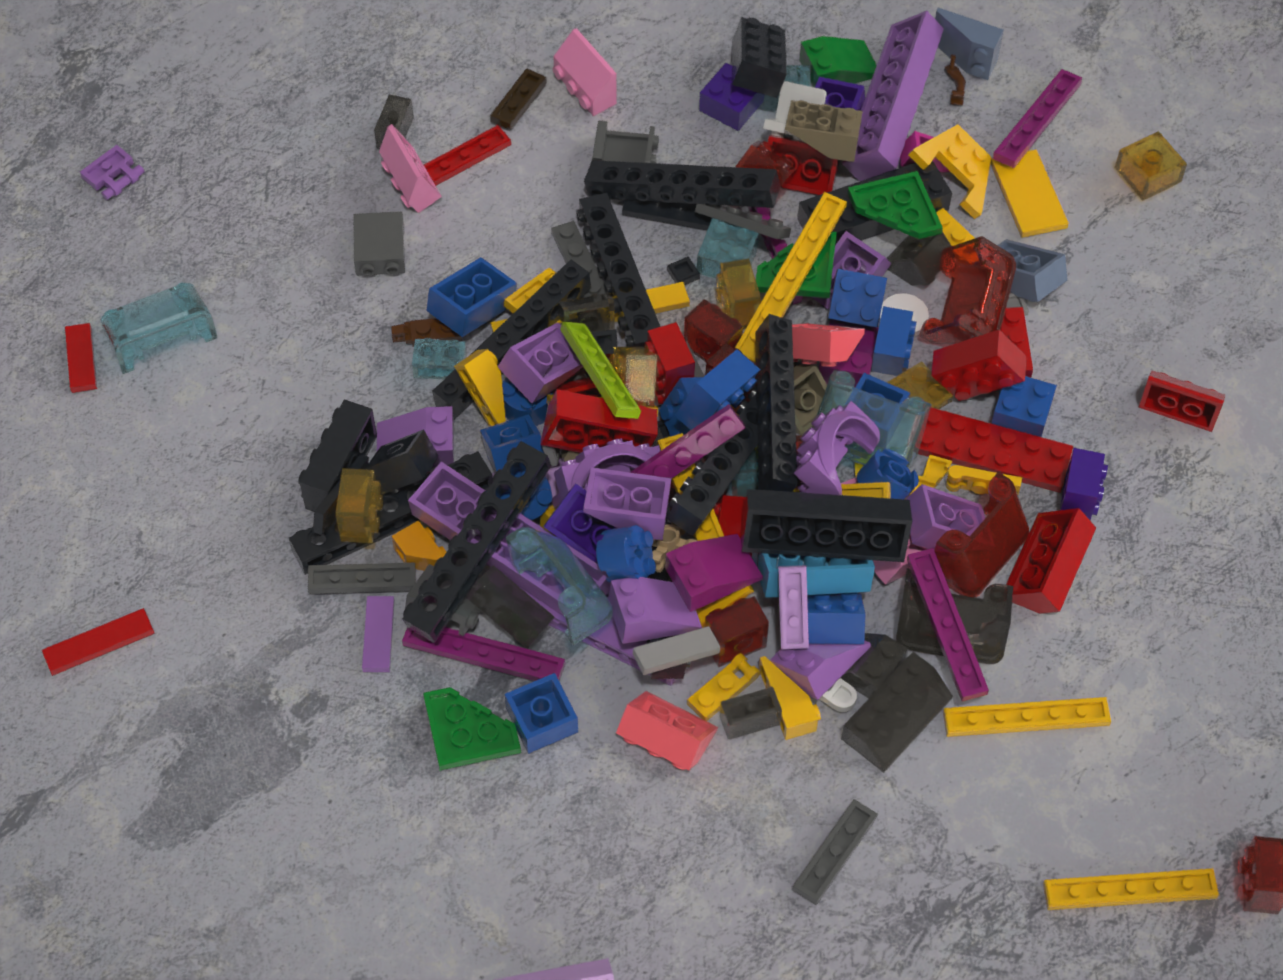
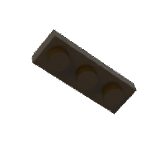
[490,68,547,131]

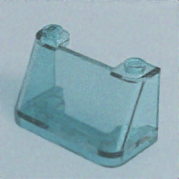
[100,283,217,374]
[812,370,932,469]
[506,527,613,646]

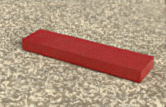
[424,125,511,186]
[42,608,155,676]

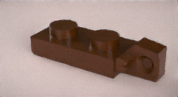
[391,318,462,347]

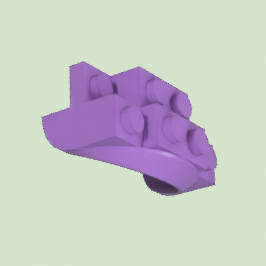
[794,401,880,495]
[552,439,661,508]

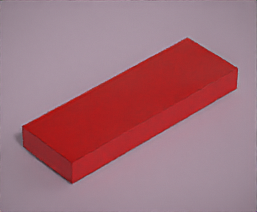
[65,323,97,393]

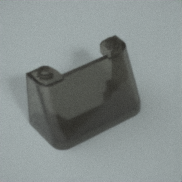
[896,568,1013,664]

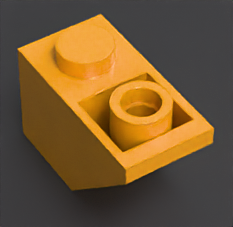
[391,520,446,571]

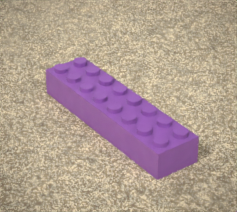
[842,10,944,181]
[408,462,611,627]

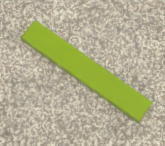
[560,322,641,419]

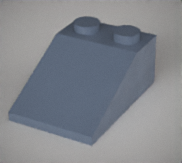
[935,7,1004,80]
[976,239,1068,302]

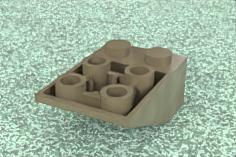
[785,100,863,162]

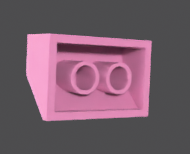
[553,28,617,116]
[379,124,442,213]

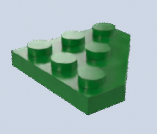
[847,171,943,239]
[755,232,837,298]
[423,687,521,771]

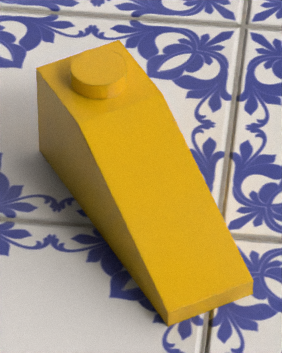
[454,349,506,427]
[759,656,821,740]

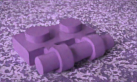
[80,145,145,200]

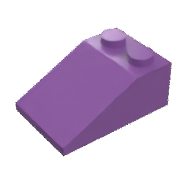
[811,231,891,309]
[498,323,583,403]
[377,406,454,467]
[583,467,671,540]
[906,484,993,551]
[608,577,702,644]
[770,640,871,700]

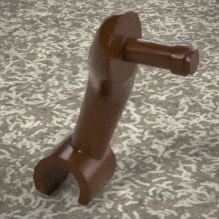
[945,54,966,105]

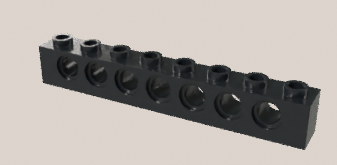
[584,160,781,208]
[576,193,661,360]
[432,259,591,420]
[755,314,798,492]
[666,385,758,536]
[402,441,552,643]
[289,451,493,575]

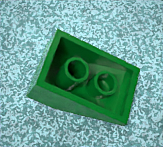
[799,36,877,88]

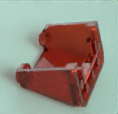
[919,236,1016,344]
[934,471,1029,599]

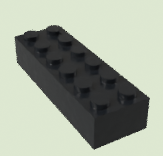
[798,160,952,246]
[741,489,913,562]

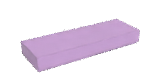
[778,565,809,649]

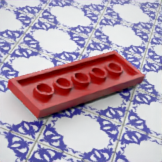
[910,405,1073,493]

